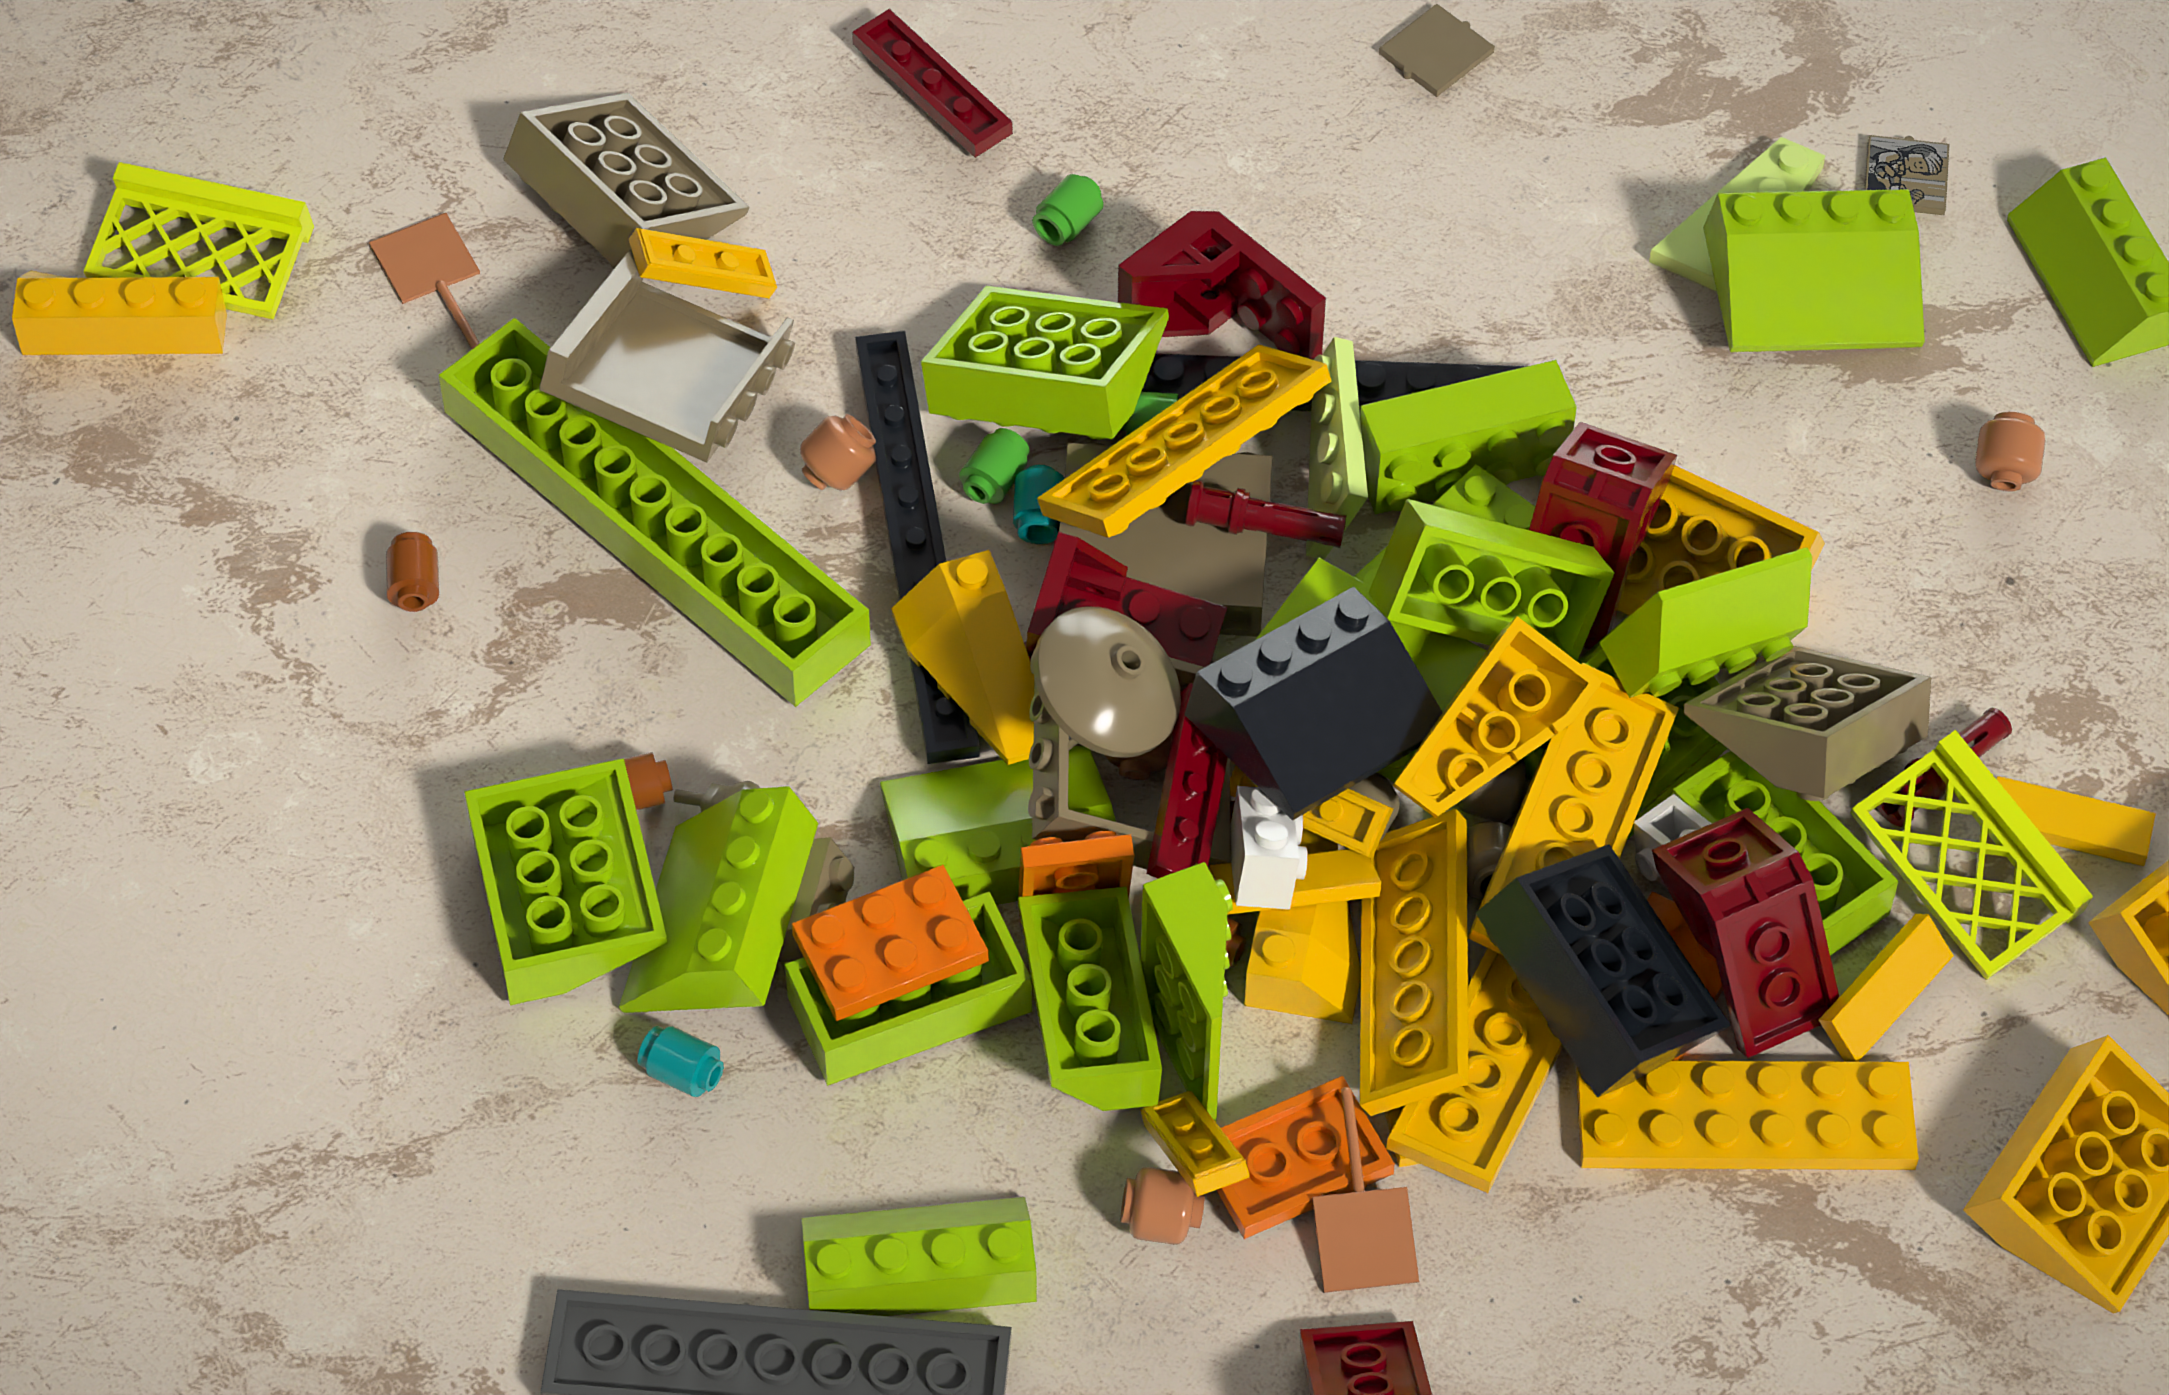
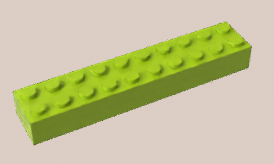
[439,318,871,707]

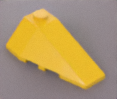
[891,550,1034,765]
[1392,616,1603,818]
[1244,828,1361,1024]

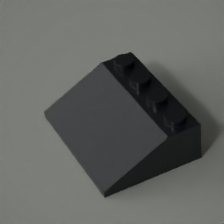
[1185,587,1443,821]
[1475,844,1731,1098]

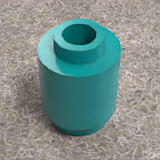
[1013,465,1064,544]
[638,1026,724,1098]

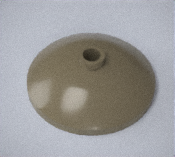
[1033,607,1181,758]

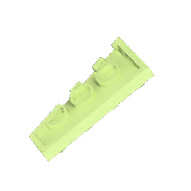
[1649,137,1825,292]
[1306,337,1368,560]

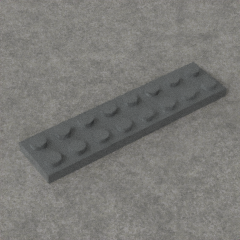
[540,1289,1012,1395]

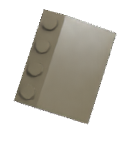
[503,93,750,269]
[1684,646,1931,801]

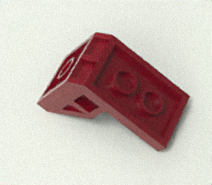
[1118,211,1326,359]
[1529,422,1677,649]
[1026,532,1227,667]
[1652,808,1839,1058]
[1300,1321,1432,1395]

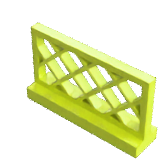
[83,162,314,320]
[1850,730,2093,980]

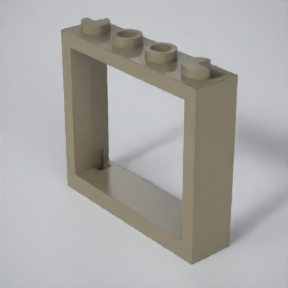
[1028,649,1231,869]

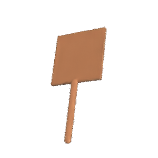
[369,212,480,349]
[1312,1087,1419,1293]

